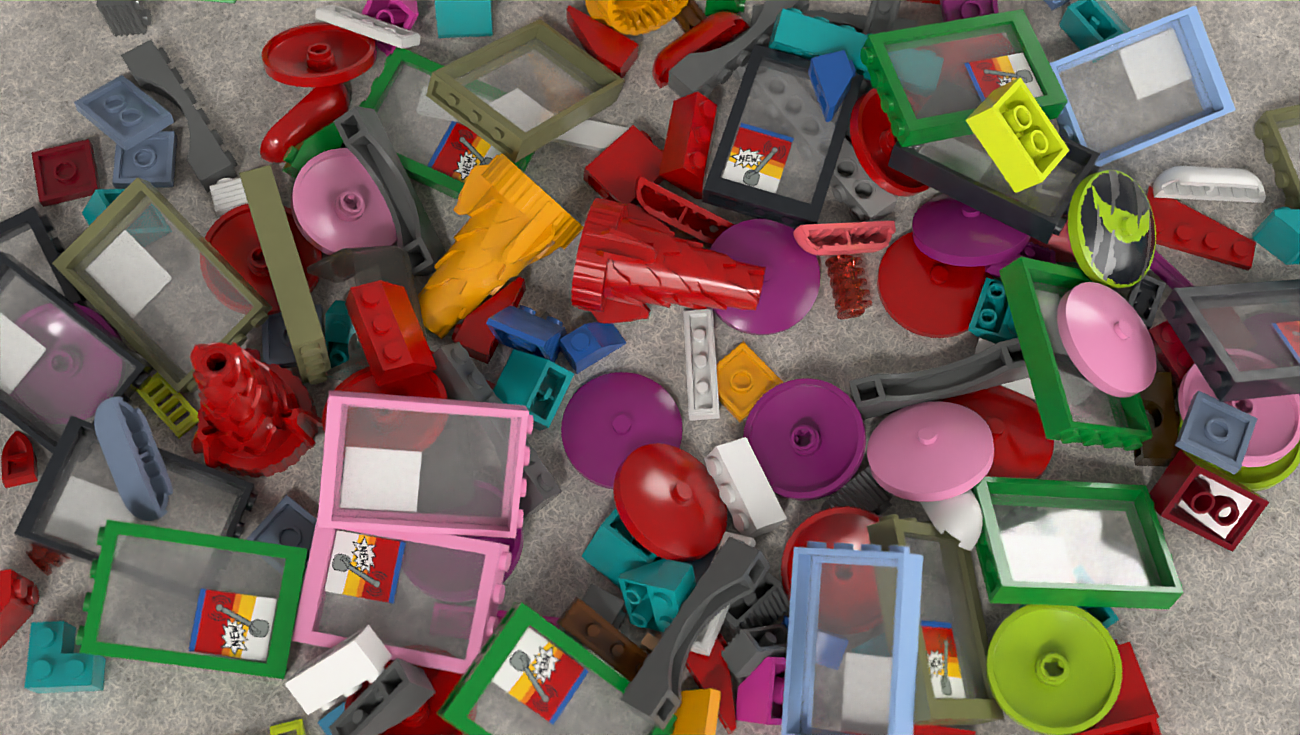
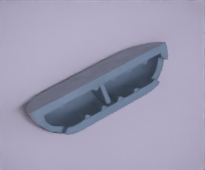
[94,397,173,521]

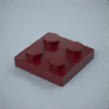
[31,139,100,207]

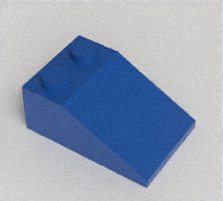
[486,305,568,363]

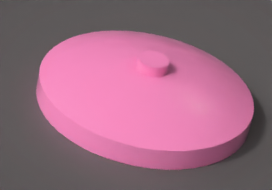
[291,148,398,261]
[1057,282,1156,398]
[1178,350,1300,467]
[867,401,994,502]

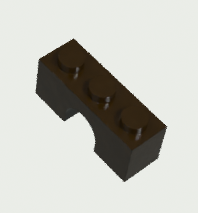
[1133,372,1183,467]

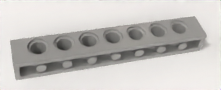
[732,63,898,222]

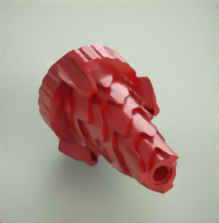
[571,198,766,324]
[190,342,322,478]

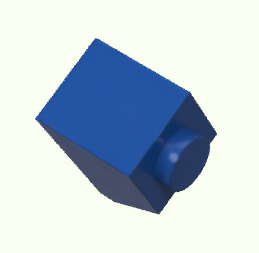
[808,50,855,122]
[560,322,627,374]

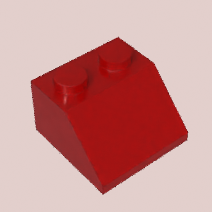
[0,569,39,649]

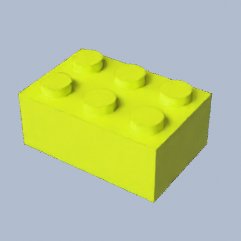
[965,77,1069,193]

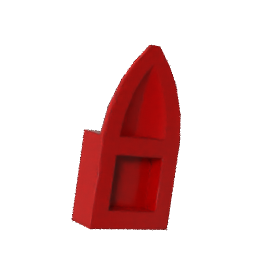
[1,431,38,488]

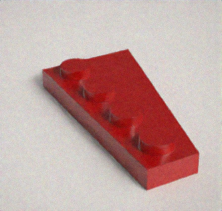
[1145,186,1256,271]

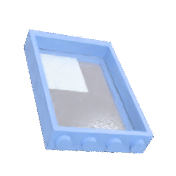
[1050,5,1236,167]
[781,541,923,735]

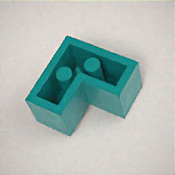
[24,621,106,693]

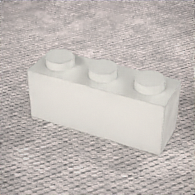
[704,437,787,538]
[285,625,392,715]

